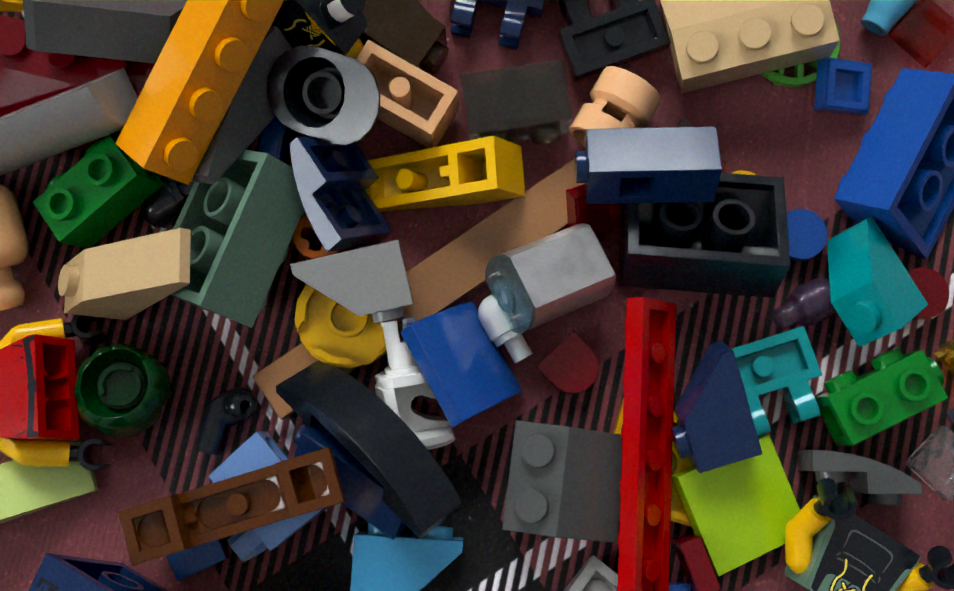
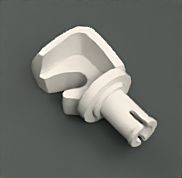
[375,315,456,450]

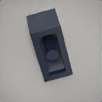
[671,341,762,473]

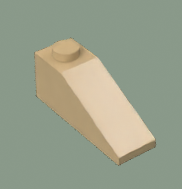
[58,228,191,320]

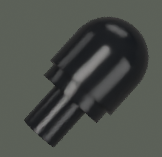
[141,180,194,228]

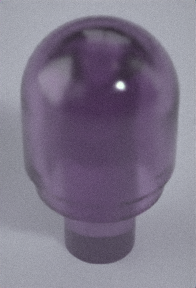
[771,278,837,329]

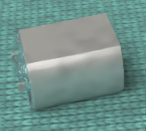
[485,223,616,333]

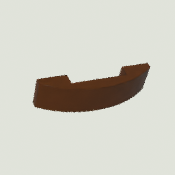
[118,447,346,566]

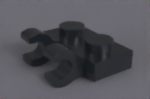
[557,0,671,81]

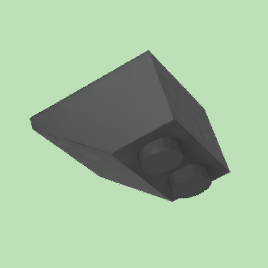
[502,420,622,543]

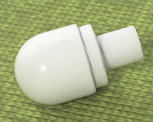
[478,293,533,364]

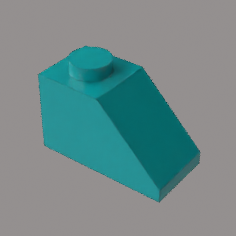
[827,216,928,347]

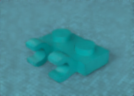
[732,326,822,435]

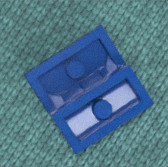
[400,302,523,428]

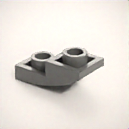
[798,450,922,505]

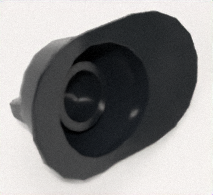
[267,46,381,145]

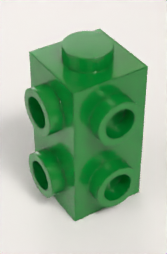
[33,135,164,249]
[815,347,948,446]

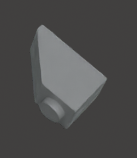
[290,240,413,323]

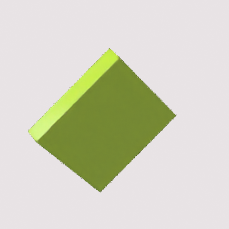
[672,434,800,577]

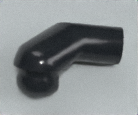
[194,388,257,455]

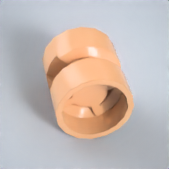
[568,66,661,148]

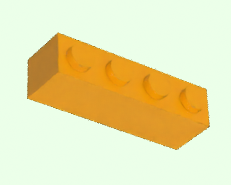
[115,0,284,185]

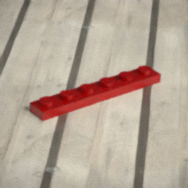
[616,297,676,591]

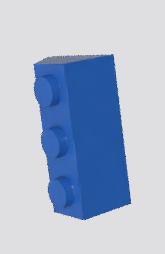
[834,68,954,259]

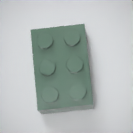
[171,150,305,328]

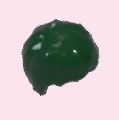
[73,343,172,438]

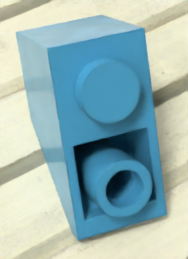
[350,523,464,591]

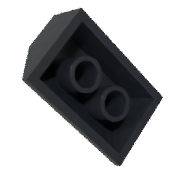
[619,173,790,298]

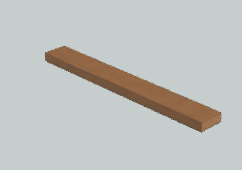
[252,158,585,420]

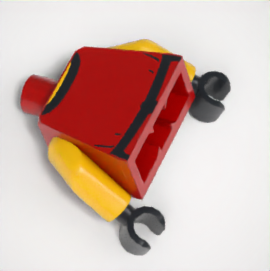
[0,315,113,471]

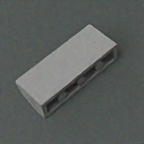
[0,68,138,176]

